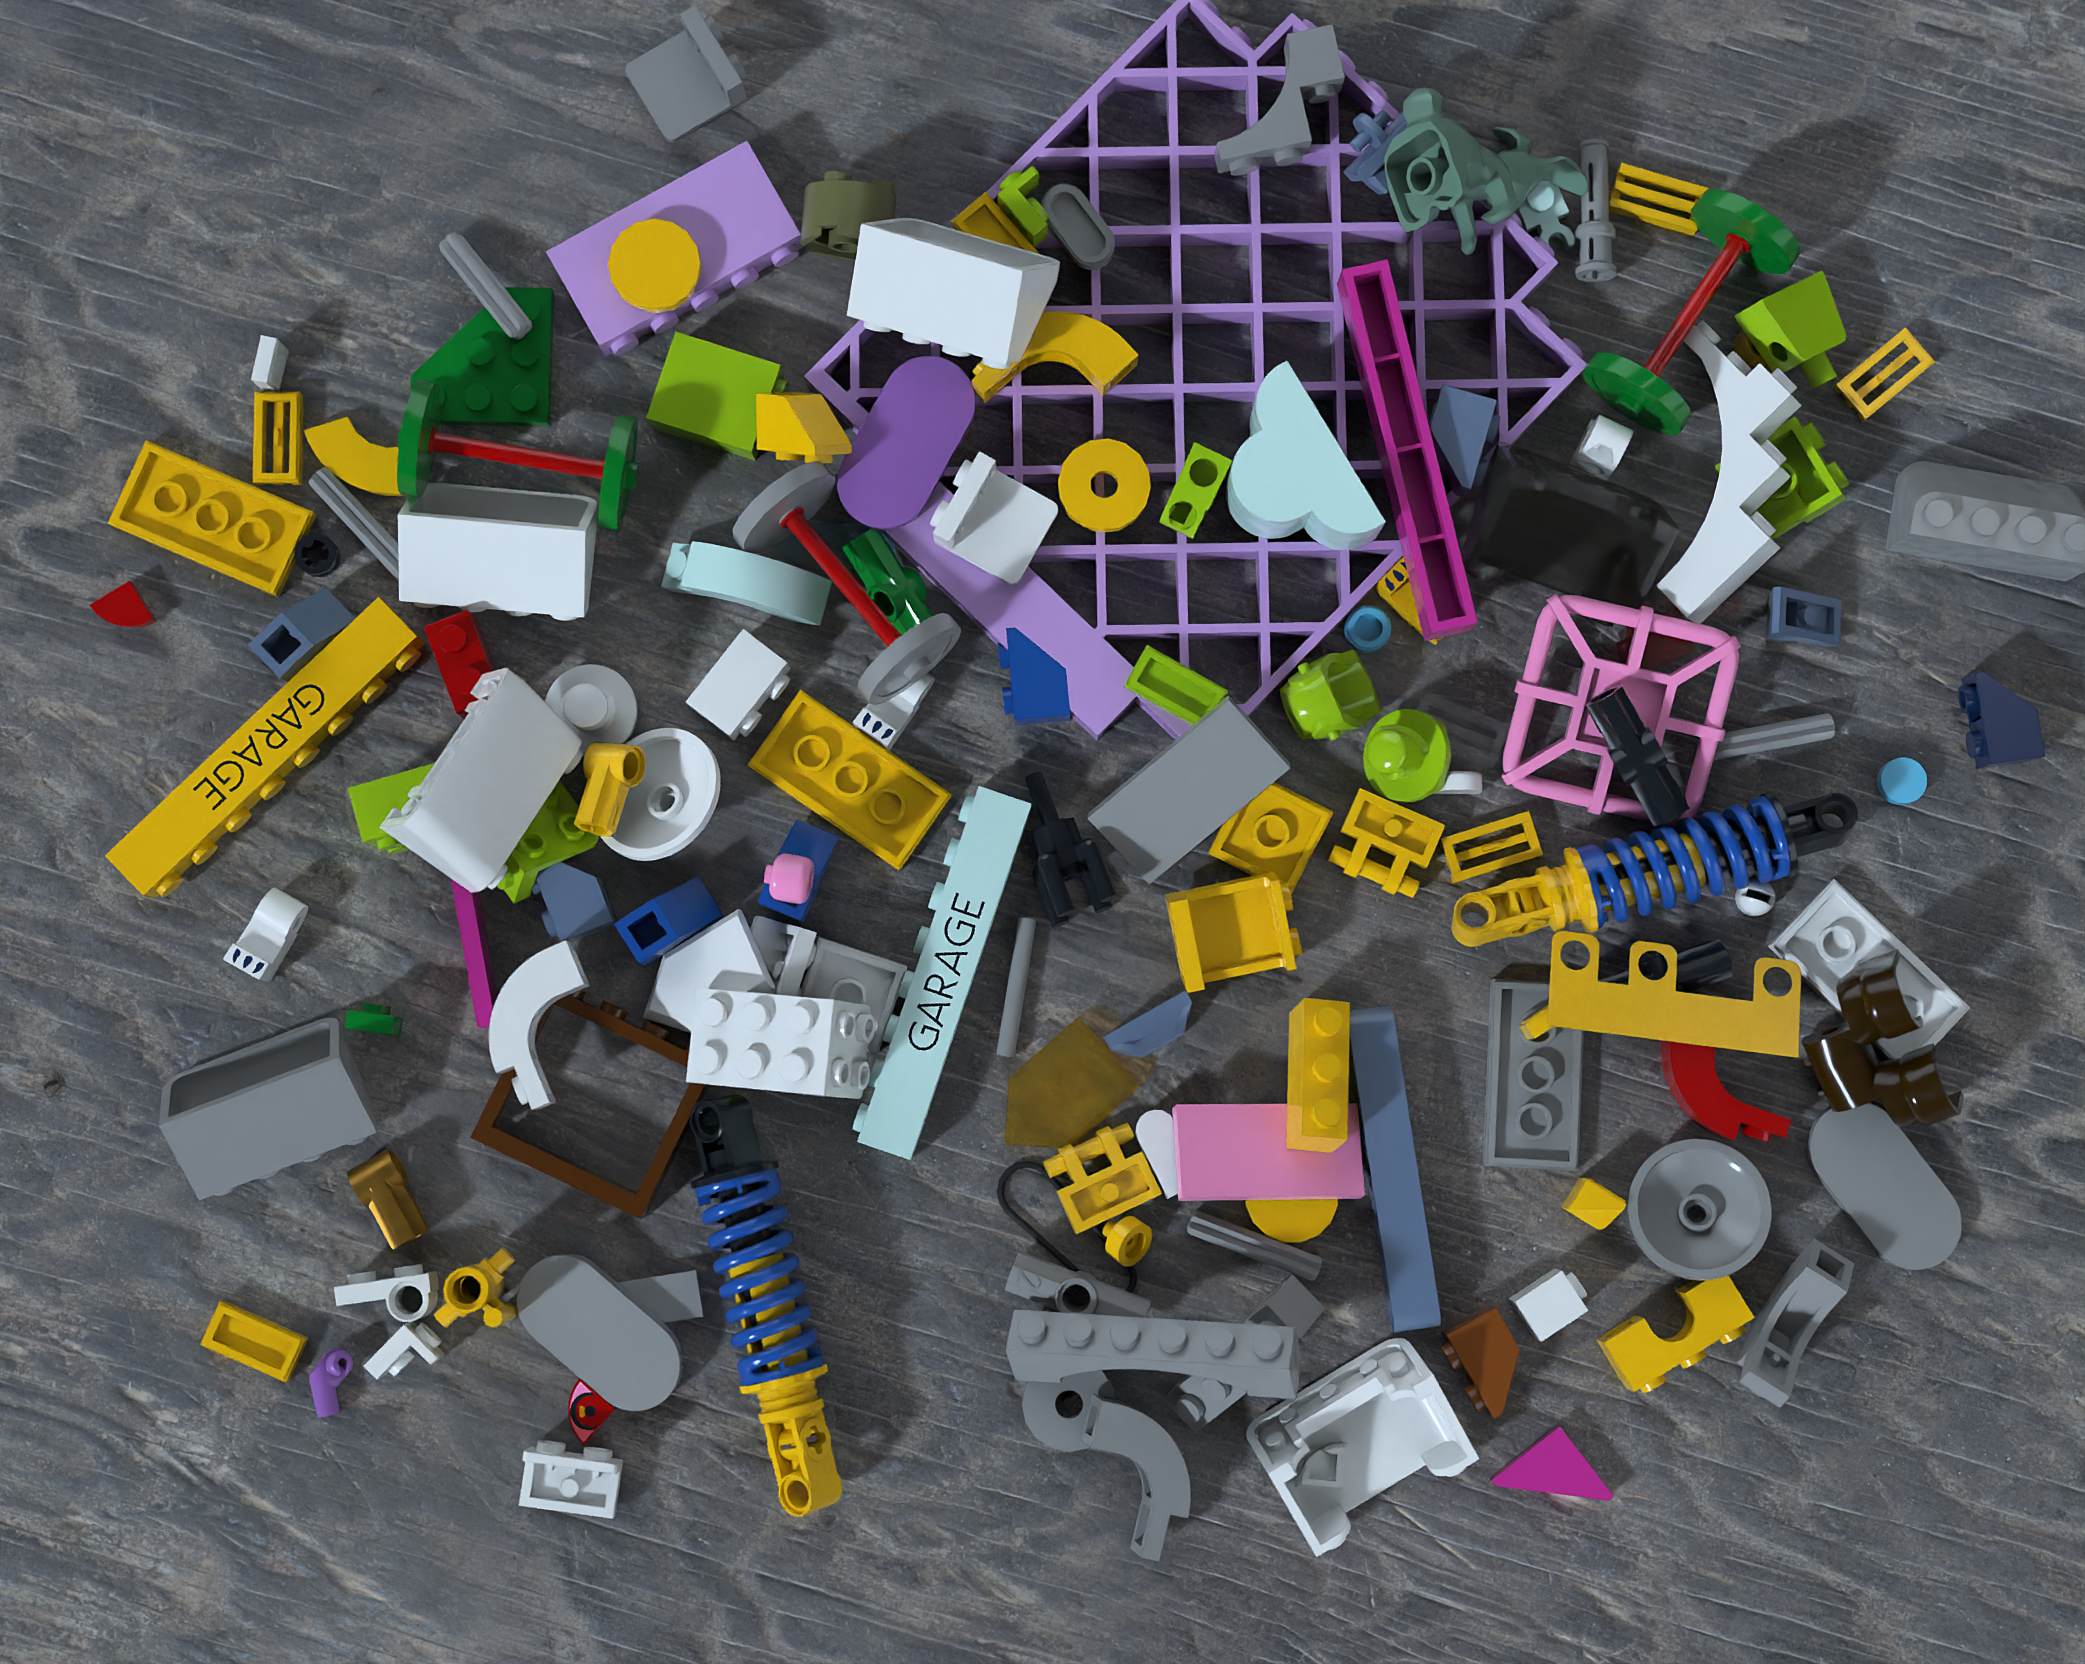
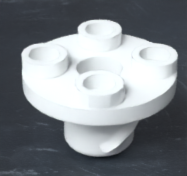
[545,664,638,757]

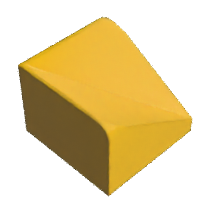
[1561,1177,1627,1230]

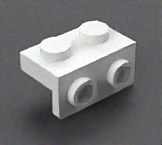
[750,916,817,997]
[519,1440,623,1519]

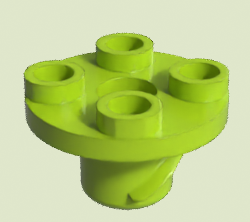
[1363,709,1451,802]

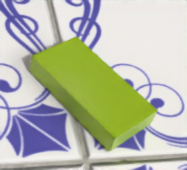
[1124,645,1228,726]

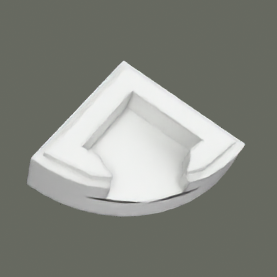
[1295,1442,1348,1491]

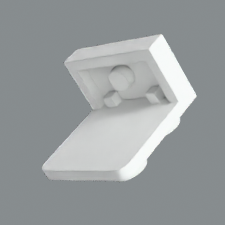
[930,451,1058,585]

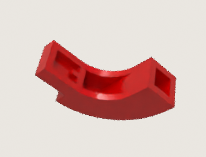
[1661,1040,1791,1143]

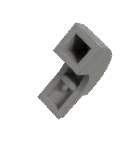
[1737,1238,1854,1408]
[1081,1394,1191,1561]

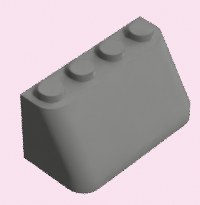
[1885,461,2085,582]
[159,1018,377,1200]

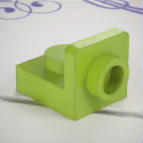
[997,166,1049,248]

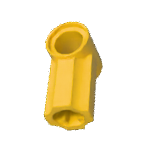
[574,741,646,837]

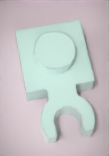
[1515,180,1575,251]

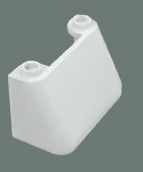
[380,668,583,893]
[1246,1338,1479,1557]

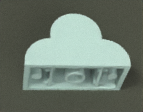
[1226,361,1386,550]

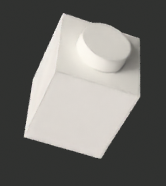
[1508,1268,1589,1342]

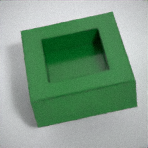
[344,1003,403,1036]

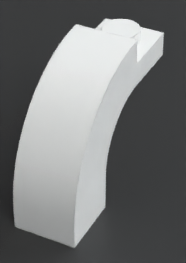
[489,940,590,1110]

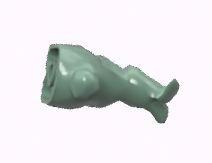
[1384,88,1589,255]

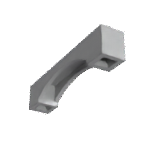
[1005,1310,1302,1399]

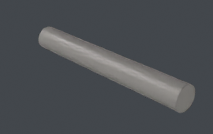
[996,917,1036,1058]

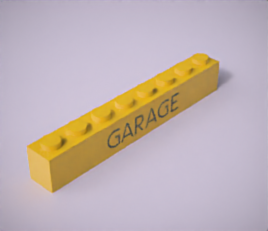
[105,597,425,899]

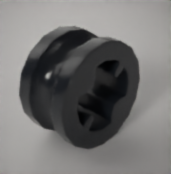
[294,533,340,578]

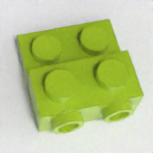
[1715,416,1849,540]

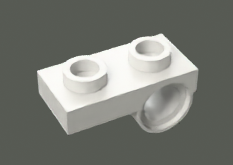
[334,1264,439,1322]

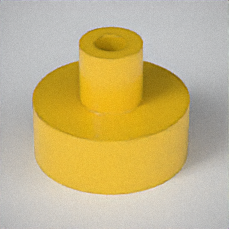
[1103,1216,1152,1267]

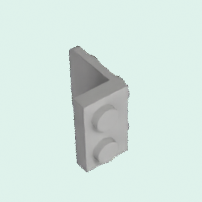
[625,6,748,142]

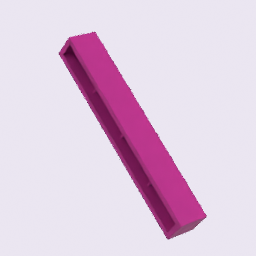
[1337,259,1478,641]

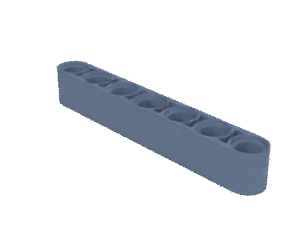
[1349,1005,1441,1333]

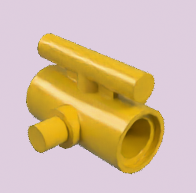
[434,1247,518,1328]

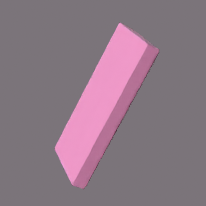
[1172,1103,1365,1201]

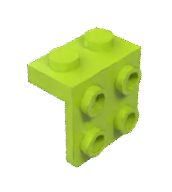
[497,780,599,903]

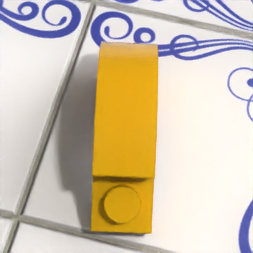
[971,311,1139,403]

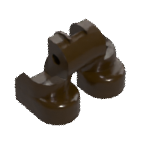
[1801,949,1964,1127]

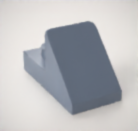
[1765,586,1841,647]

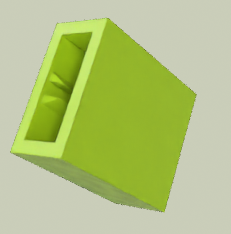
[646,331,788,461]

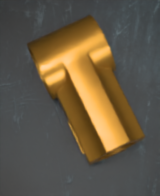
[347,1148,431,1250]

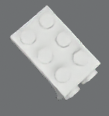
[686,988,875,1099]

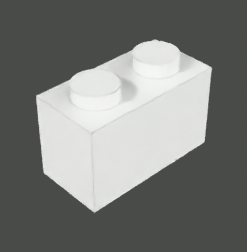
[686,629,790,741]

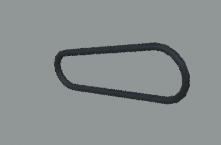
[997,1161,1137,1293]

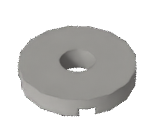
[1022,1370,1115,1452]

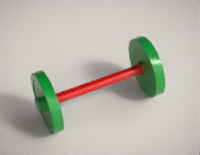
[1582,189,1800,436]
[397,379,639,532]

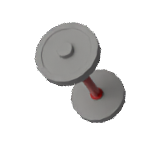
[732,461,961,705]

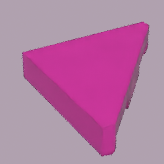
[1489,1425,1614,1501]

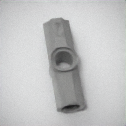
[1005,1251,1152,1318]

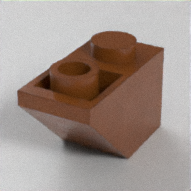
[1440,1304,1520,1419]

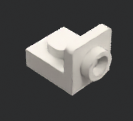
[363,1321,444,1379]

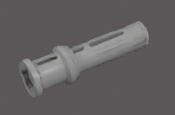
[1575,139,1617,282]

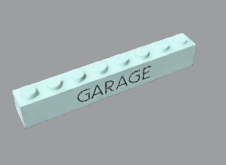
[852,786,1032,1160]

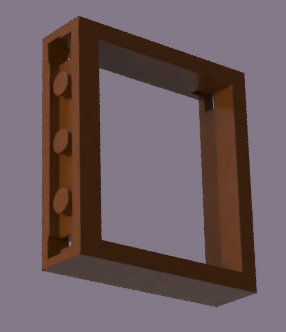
[470,990,710,1219]

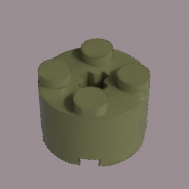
[800,171,897,260]

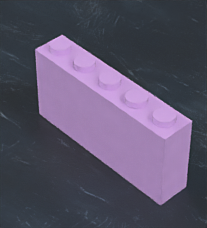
[546,141,804,357]

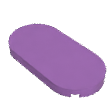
[837,356,975,531]

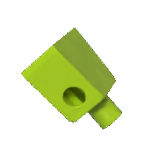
[1735,271,1847,389]

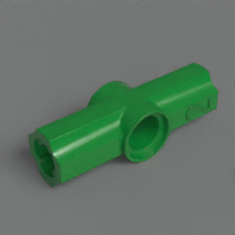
[842,528,933,635]

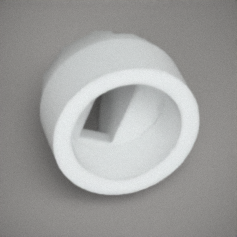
[1735,878,1775,916]

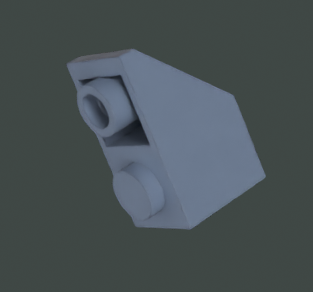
[1428,384,1500,498]
[247,588,356,683]
[532,862,618,942]

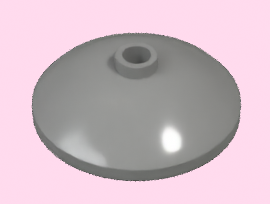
[1627,1139,1772,1281]

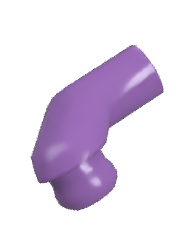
[309,1348,353,1418]

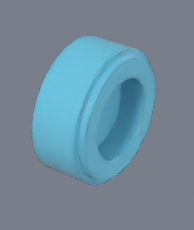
[1344,605,1391,653]
[1877,757,1927,805]

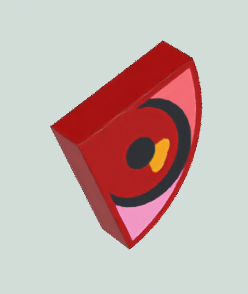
[568,1379,617,1445]

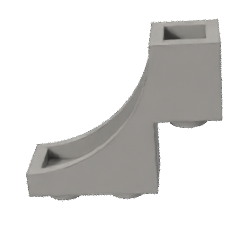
[1214,24,1345,176]
[1163,1274,1325,1433]

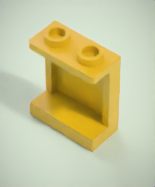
[1164,872,1302,993]

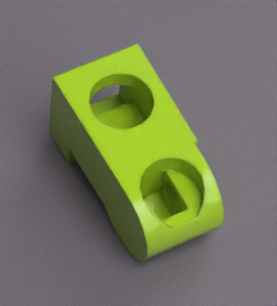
[1159,442,1233,539]

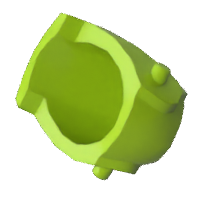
[1280,649,1382,741]

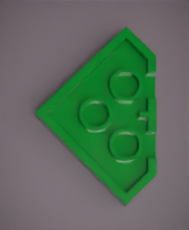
[410,287,554,427]

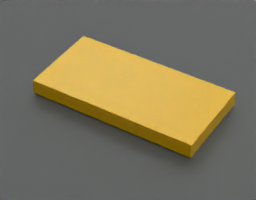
[108,440,317,598]
[748,690,952,871]

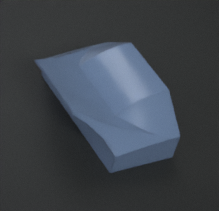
[1103,990,1193,1058]

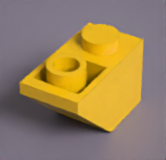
[756,392,852,464]

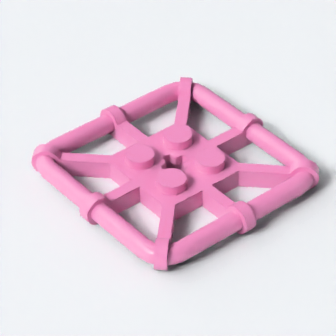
[1501,594,1741,826]

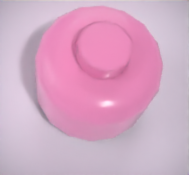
[764,853,814,904]

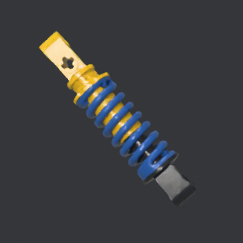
[1451,792,1858,947]
[690,1094,842,1517]

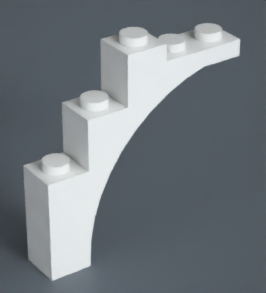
[1656,320,1802,624]

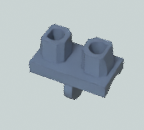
[1343,110,1407,194]

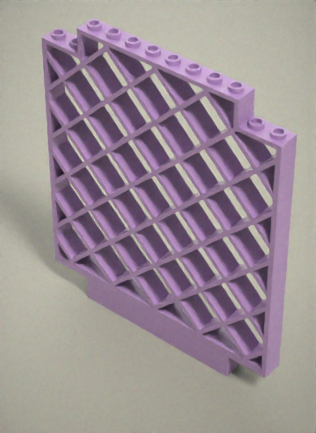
[804,0,1587,741]

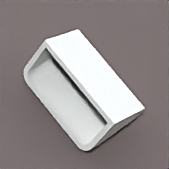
[847,218,1060,369]
[398,483,598,621]

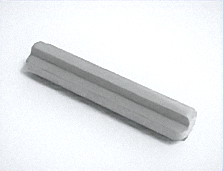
[439,232,532,340]
[309,467,399,579]
[1697,713,1835,761]
[1187,1210,1322,1280]

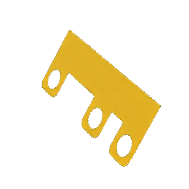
[1547,931,1801,1058]

